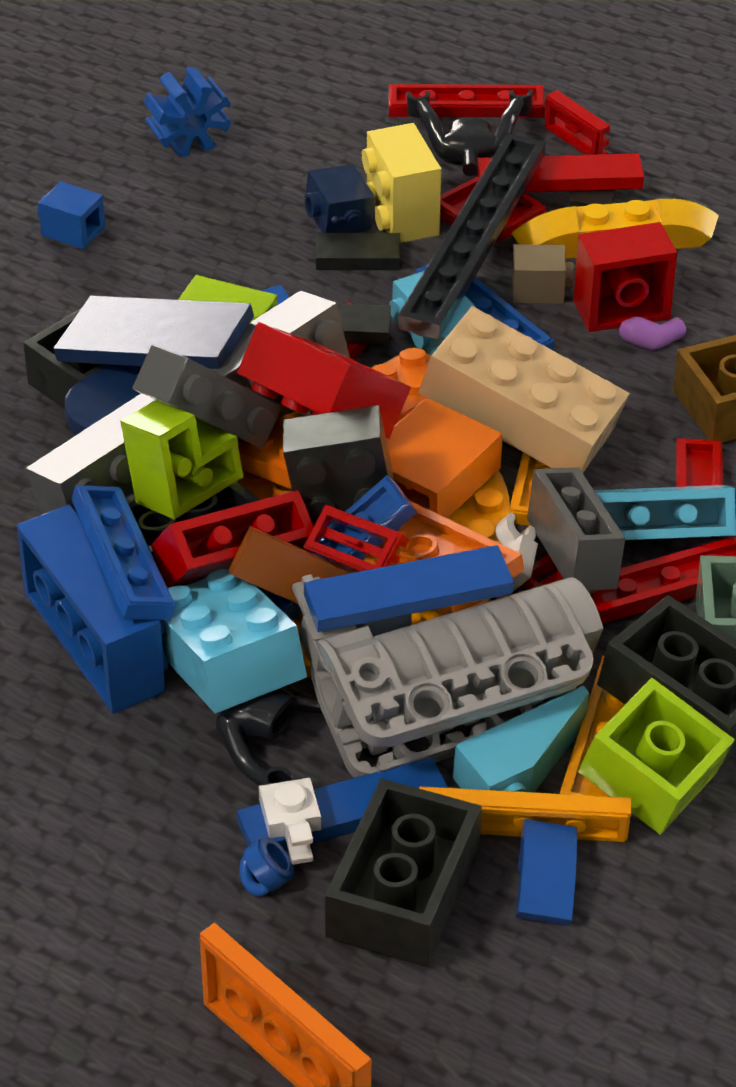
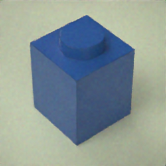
[37,181,105,249]

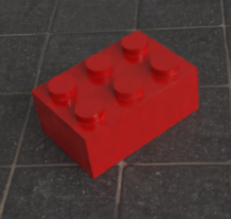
[237,321,411,439]

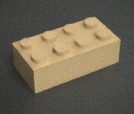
[418,306,630,473]

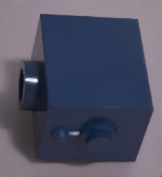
[304,164,375,233]

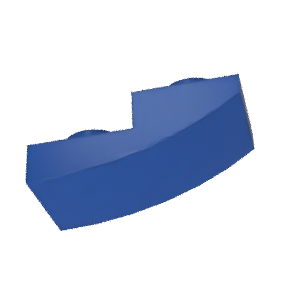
[515,819,577,926]

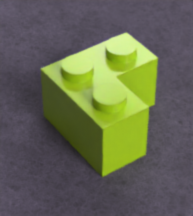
[120,400,243,520]

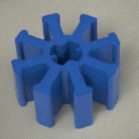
[144,67,231,157]

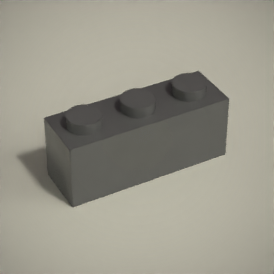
[132,345,282,449]
[527,467,625,594]

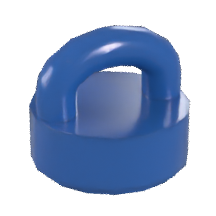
[239,836,294,897]

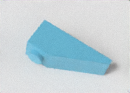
[453,686,589,793]

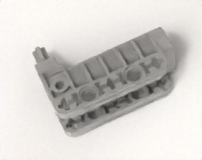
[291,574,603,778]

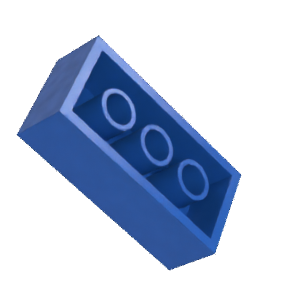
[17,504,168,714]

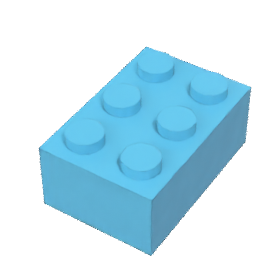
[161,569,307,714]

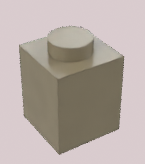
[512,244,573,304]

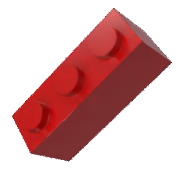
[151,490,314,588]

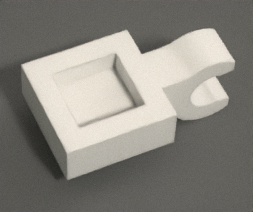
[496,512,538,599]
[259,778,321,865]

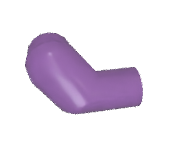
[619,317,686,351]

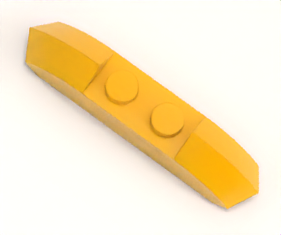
[511,199,719,259]

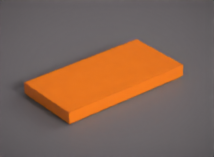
[199,923,372,1087]

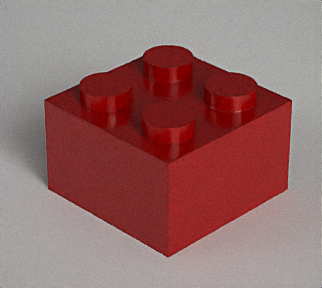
[573,222,677,333]

